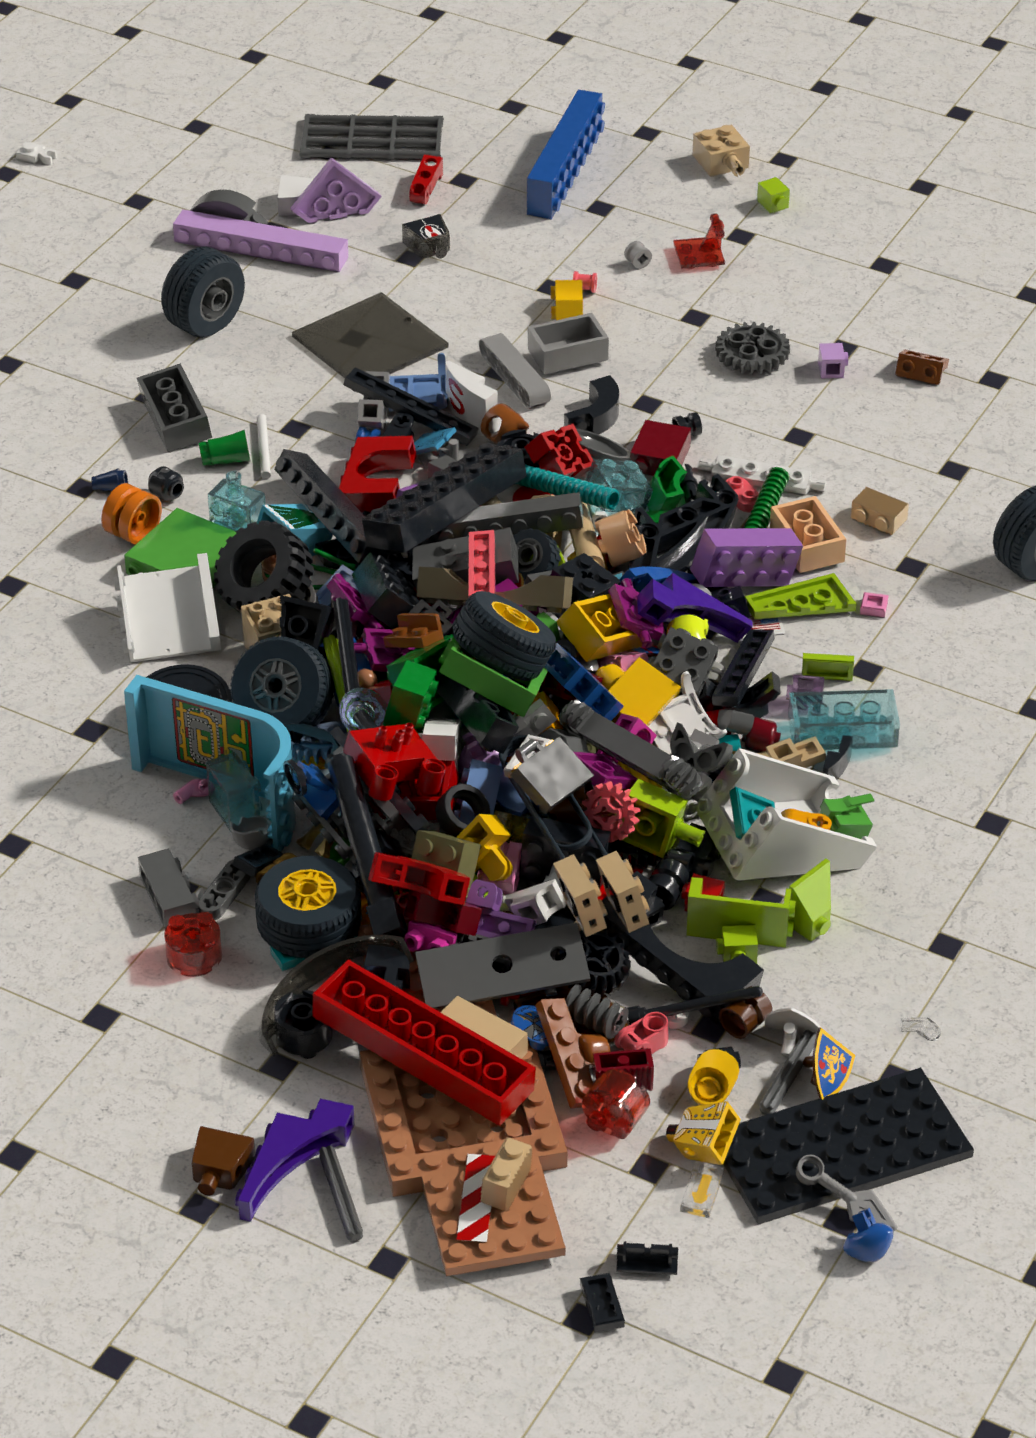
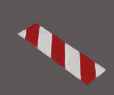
[456,1154,495,1242]

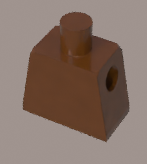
[192,1126,255,1196]

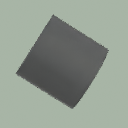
[717,709,755,735]

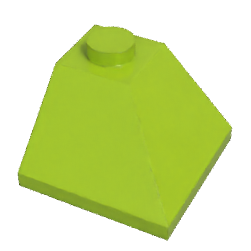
[789,858,831,942]

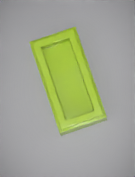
[801,653,854,681]

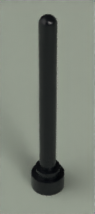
[627,986,763,1025]

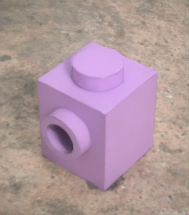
[818,343,848,379]

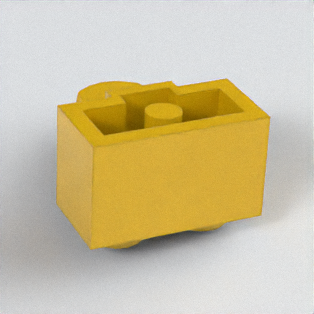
[457,814,513,881]

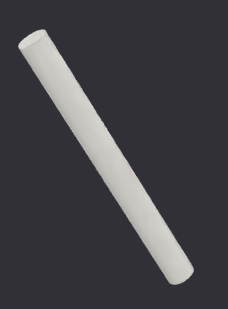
[257,414,271,479]

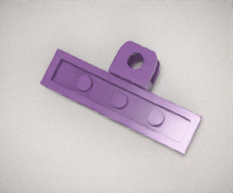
[426,879,536,938]

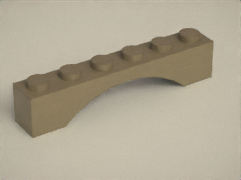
[417,566,573,613]

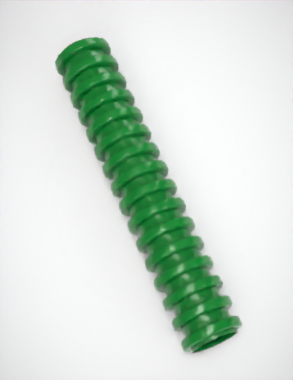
[743,467,789,529]

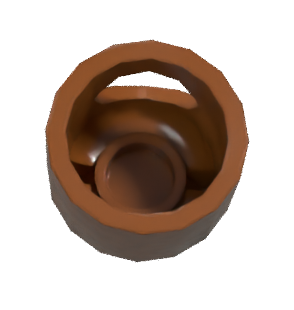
[480,403,529,445]

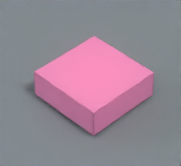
[860,592,889,618]

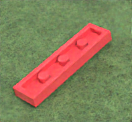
[468,530,495,598]

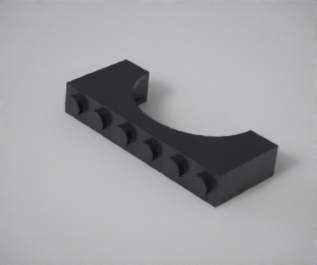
[599,871,764,1024]

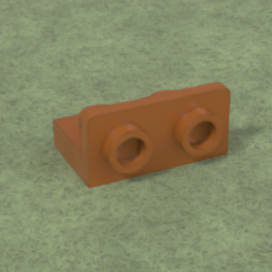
[895,349,949,385]
[383,613,444,648]

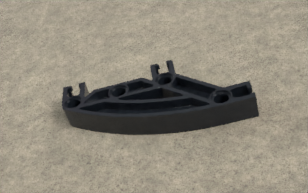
[628,474,739,573]

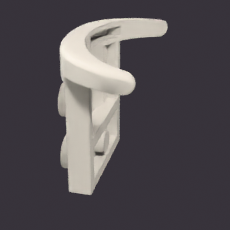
[648,671,727,756]

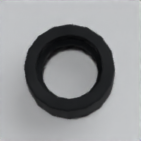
[435,784,491,837]

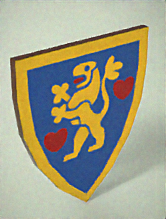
[803,1027,855,1100]

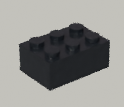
[519,816,611,889]

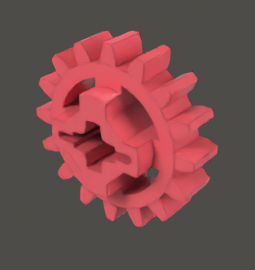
[582,781,640,842]

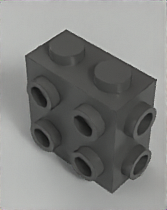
[649,627,719,697]

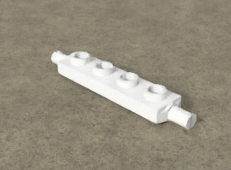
[698,455,826,495]

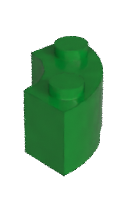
[645,456,687,512]

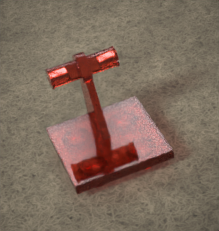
[673,213,725,269]

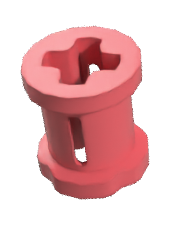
[573,271,597,293]

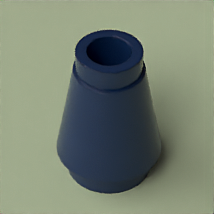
[91,468,128,491]

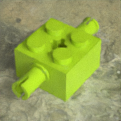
[600,778,705,858]

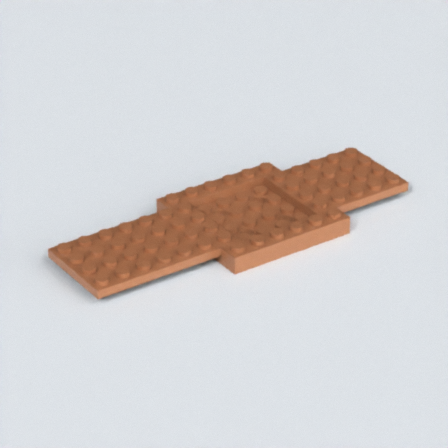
[357,923,568,1276]

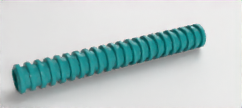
[515,464,620,510]

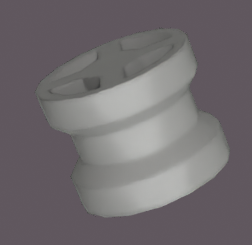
[624,241,652,269]

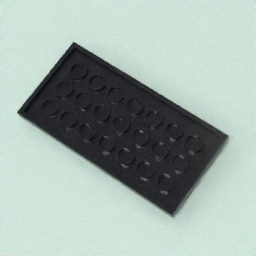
[723,1067,974,1225]

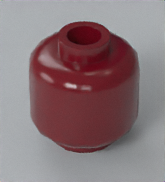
[741,717,781,753]

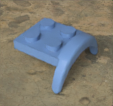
[389,353,448,411]

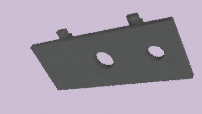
[415,922,590,1010]

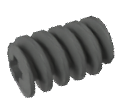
[566,984,629,1039]

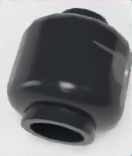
[148,466,184,502]

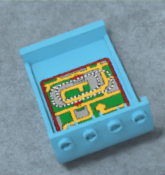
[124,675,296,852]

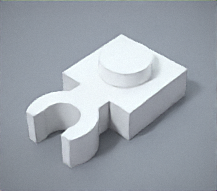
[16,142,57,165]

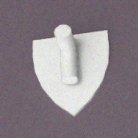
[765,1008,820,1057]

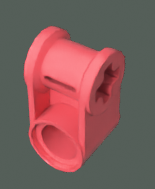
[614,1012,668,1054]

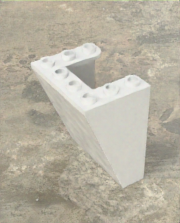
[694,748,877,880]

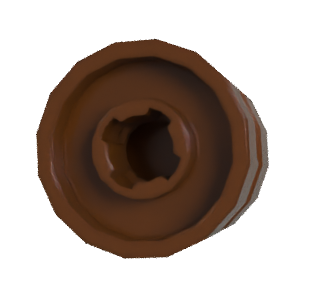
[719,986,773,1039]

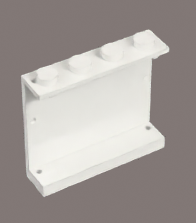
[113,553,221,663]

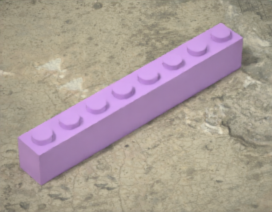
[173,209,348,272]

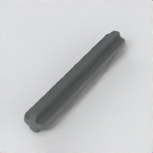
[760,1030,817,1114]
[319,1145,363,1242]

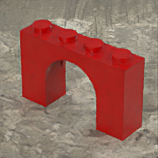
[339,436,417,513]

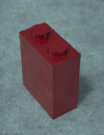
[630,420,691,476]

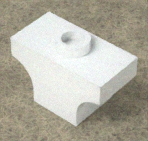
[504,879,566,926]

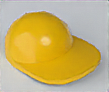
[687,1049,740,1105]

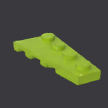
[745,573,857,619]

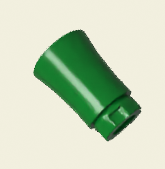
[199,430,251,466]

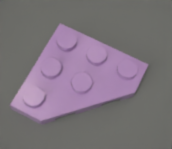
[291,157,382,223]

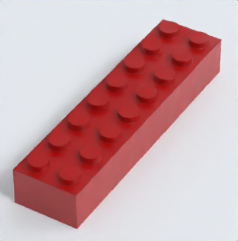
[313,959,536,1126]

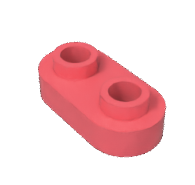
[726,476,759,512]

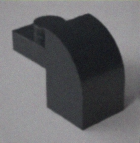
[364,944,410,991]

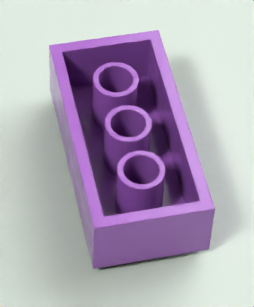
[690,528,803,587]

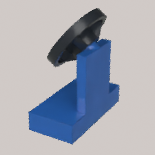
[283,759,339,820]

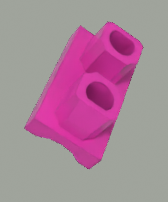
[404,920,457,952]

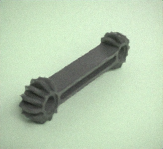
[558,700,703,800]

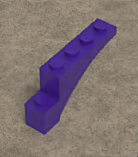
[637,573,753,643]
[235,1098,355,1222]

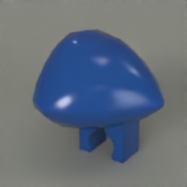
[843,1208,894,1262]

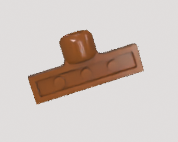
[535,998,610,1109]

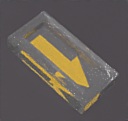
[680,1161,724,1218]

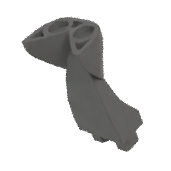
[670,722,734,777]

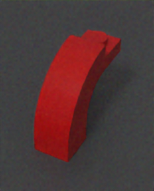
[369,852,471,905]

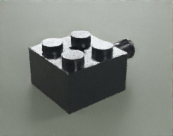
[550,553,621,610]

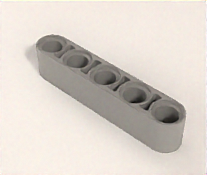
[479,333,551,408]

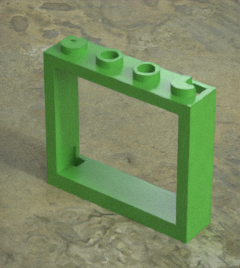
[438,636,548,718]

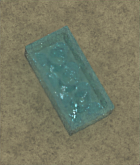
[788,689,900,750]

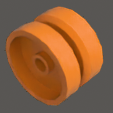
[101,483,162,545]

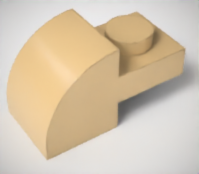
[766,736,826,768]

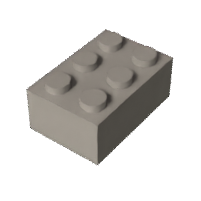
[528,313,609,374]

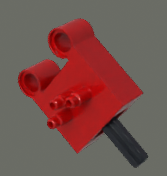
[343,709,446,801]

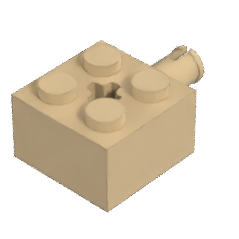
[692,125,750,177]

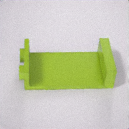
[686,877,796,948]

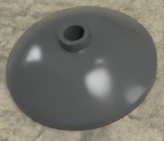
[576,429,630,468]

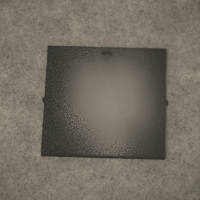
[292,292,449,378]

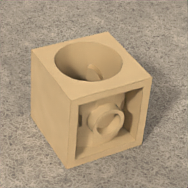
[241,594,291,649]

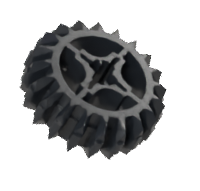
[555,930,631,997]

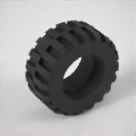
[214,521,314,614]

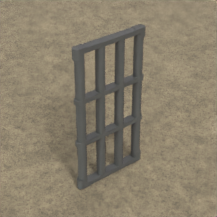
[299,114,444,160]

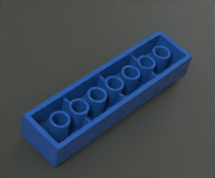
[527,89,605,219]

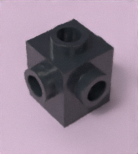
[711,586,751,618]

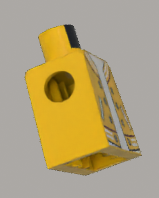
[666,1101,741,1165]

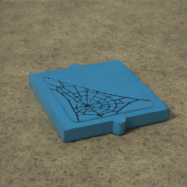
[414,427,456,454]

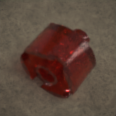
[164,912,222,977]
[582,1069,650,1139]

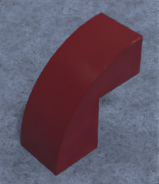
[404,890,482,936]

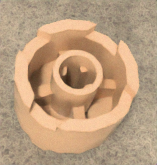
[595,509,647,567]

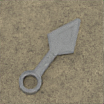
[796,1155,897,1231]

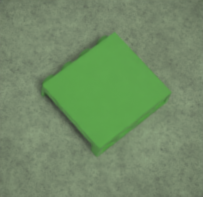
[124,508,236,589]

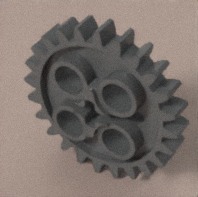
[715,322,790,374]

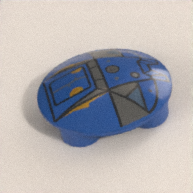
[510,1005,549,1051]

